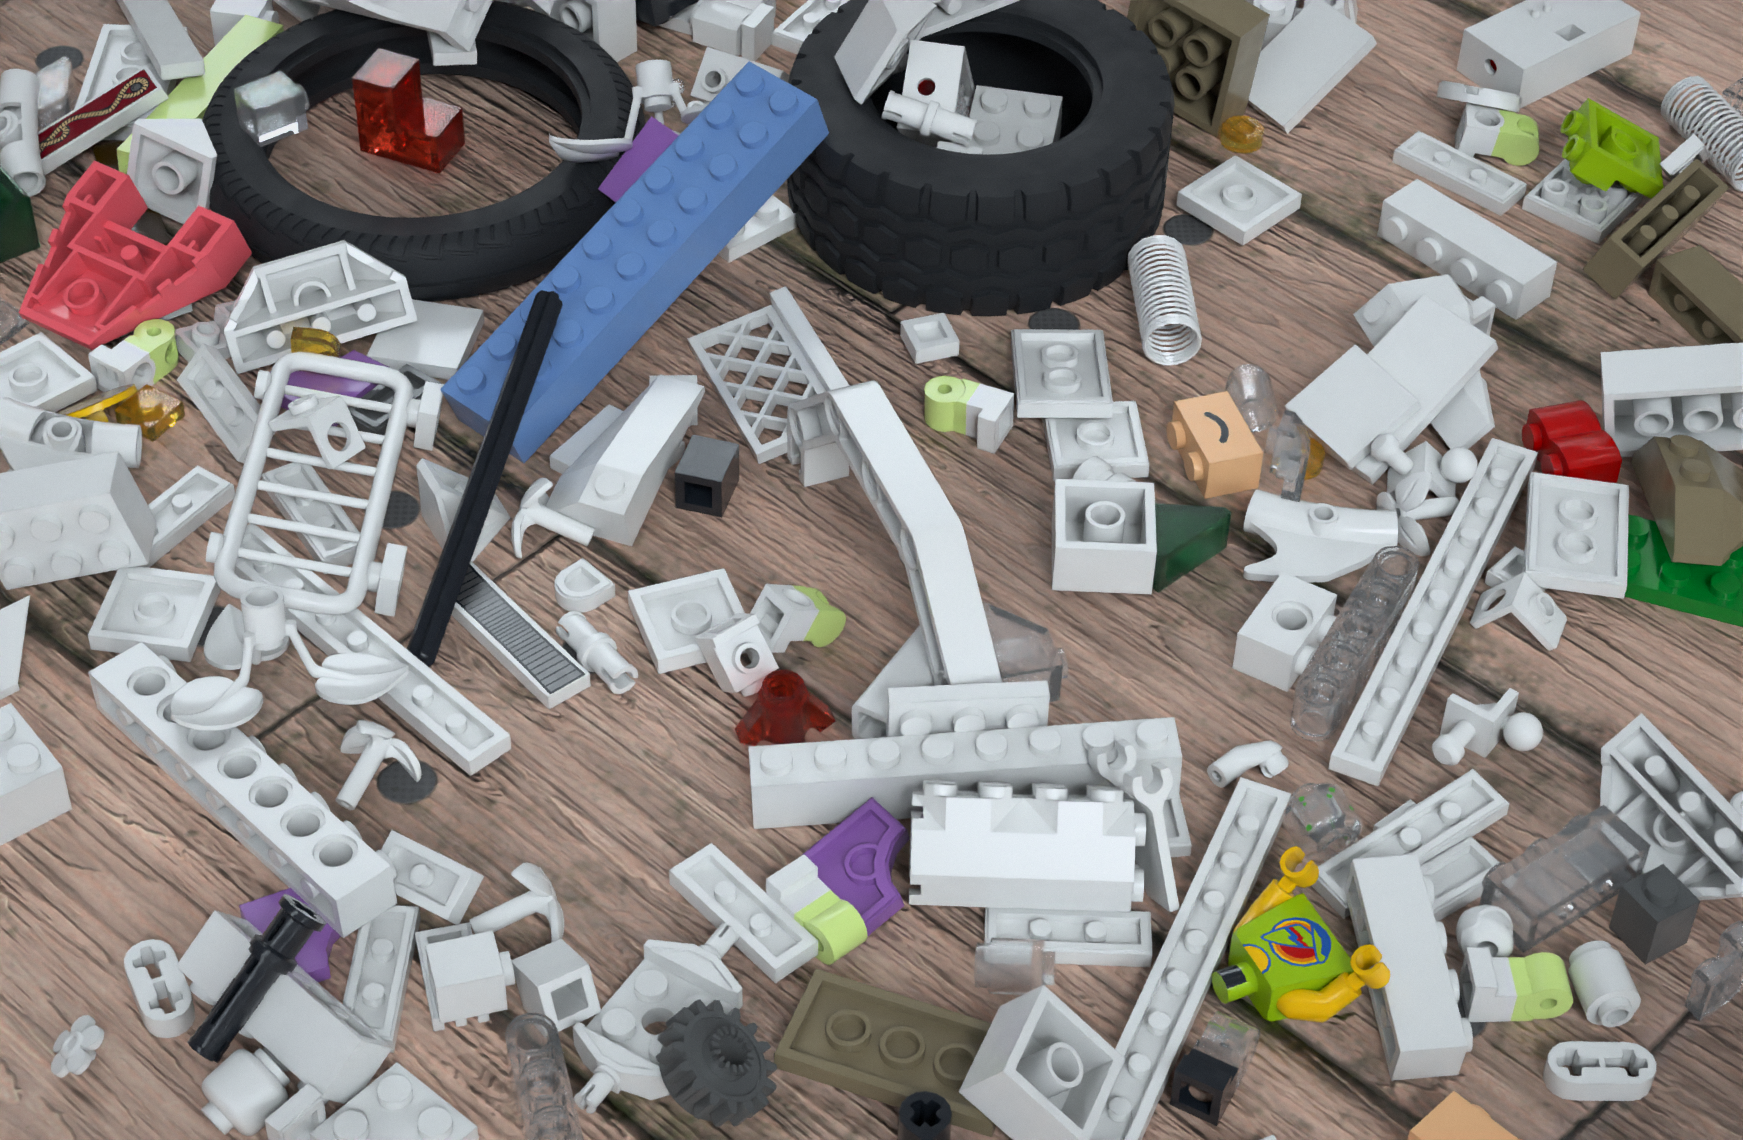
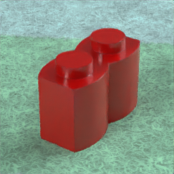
[1522,400,1622,483]

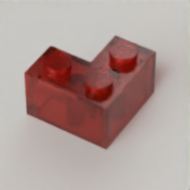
[352,48,465,174]

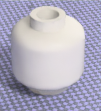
[201,1048,291,1136]

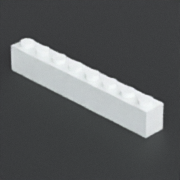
[748,717,1182,829]

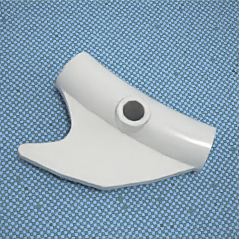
[0,69,46,198]
[0,397,142,471]
[1243,489,1398,583]

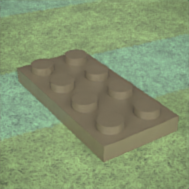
[774,969,996,1137]

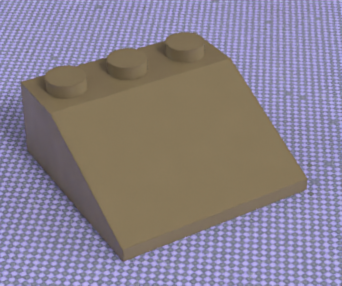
[1127,0,1270,137]

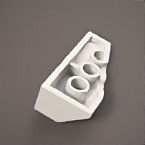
[1353,274,1495,449]
[545,374,705,546]

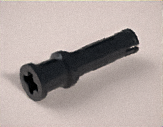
[188,894,327,1063]

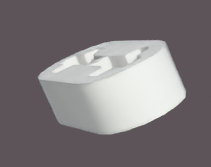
[124,939,195,1038]
[1543,1041,1657,1101]

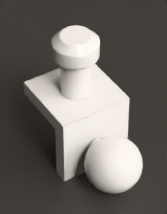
[1371,433,1478,499]
[1432,688,1543,766]

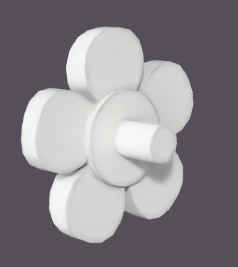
[51,1015,104,1078]

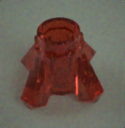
[735,670,836,746]

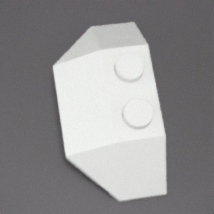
[223,240,418,374]
[1600,713,1743,900]

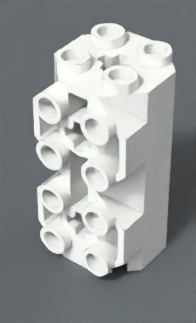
[909,780,1146,912]

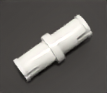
[881,90,978,147]
[556,610,638,694]

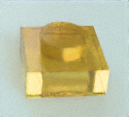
[114,384,185,442]

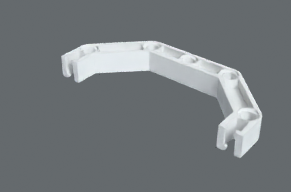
[787,380,1002,686]

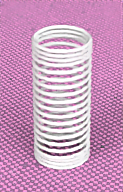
[1661,76,1743,192]
[1128,235,1202,365]

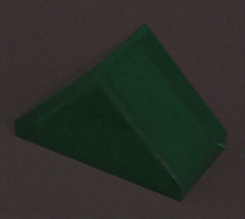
[1153,503,1232,592]

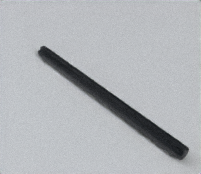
[407,290,563,667]

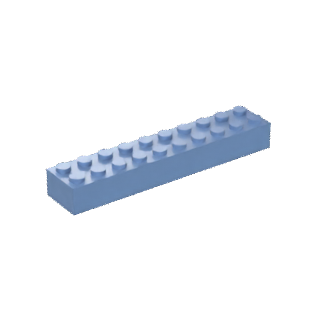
[440,61,829,463]

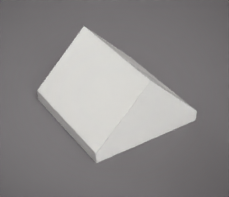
[834,0,937,105]
[127,119,217,224]

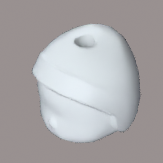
[1456,904,1514,957]

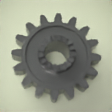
[656,999,777,1127]

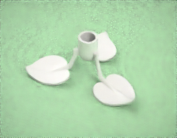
[549,60,708,163]
[171,586,410,731]

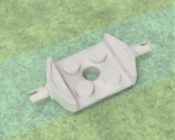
[573,923,743,1114]

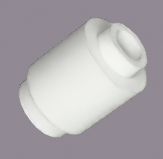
[1568,941,1641,1027]

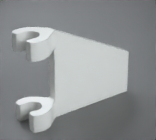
[1088,739,1180,912]

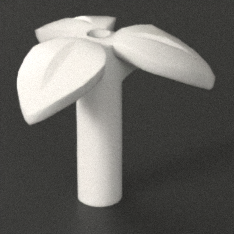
[1376,471,1459,556]
[511,478,595,558]
[335,720,422,810]
[469,862,564,942]

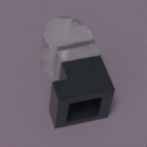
[1170,1011,1260,1126]

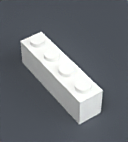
[1377,179,1557,320]
[1344,854,1473,1081]
[176,910,392,1105]

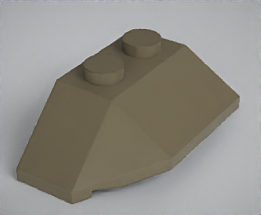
[1631,435,1743,566]

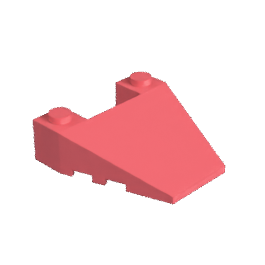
[18,160,252,350]

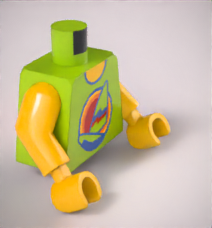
[1212,846,1390,1023]

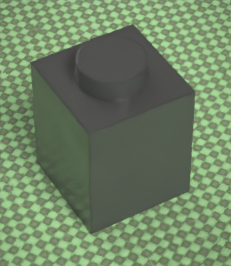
[1609,864,1700,964]

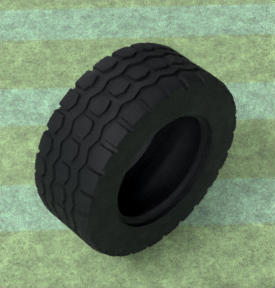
[787,0,1175,316]

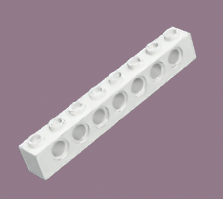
[88,642,397,938]

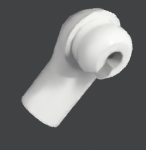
[1207,740,1289,788]

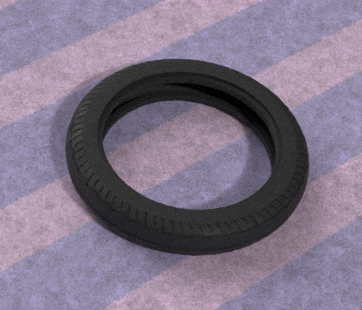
[202,0,646,302]

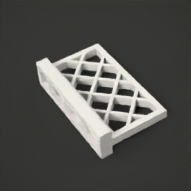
[687,286,850,464]

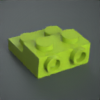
[1561,98,1664,199]

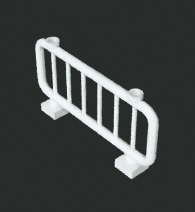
[206,351,444,617]

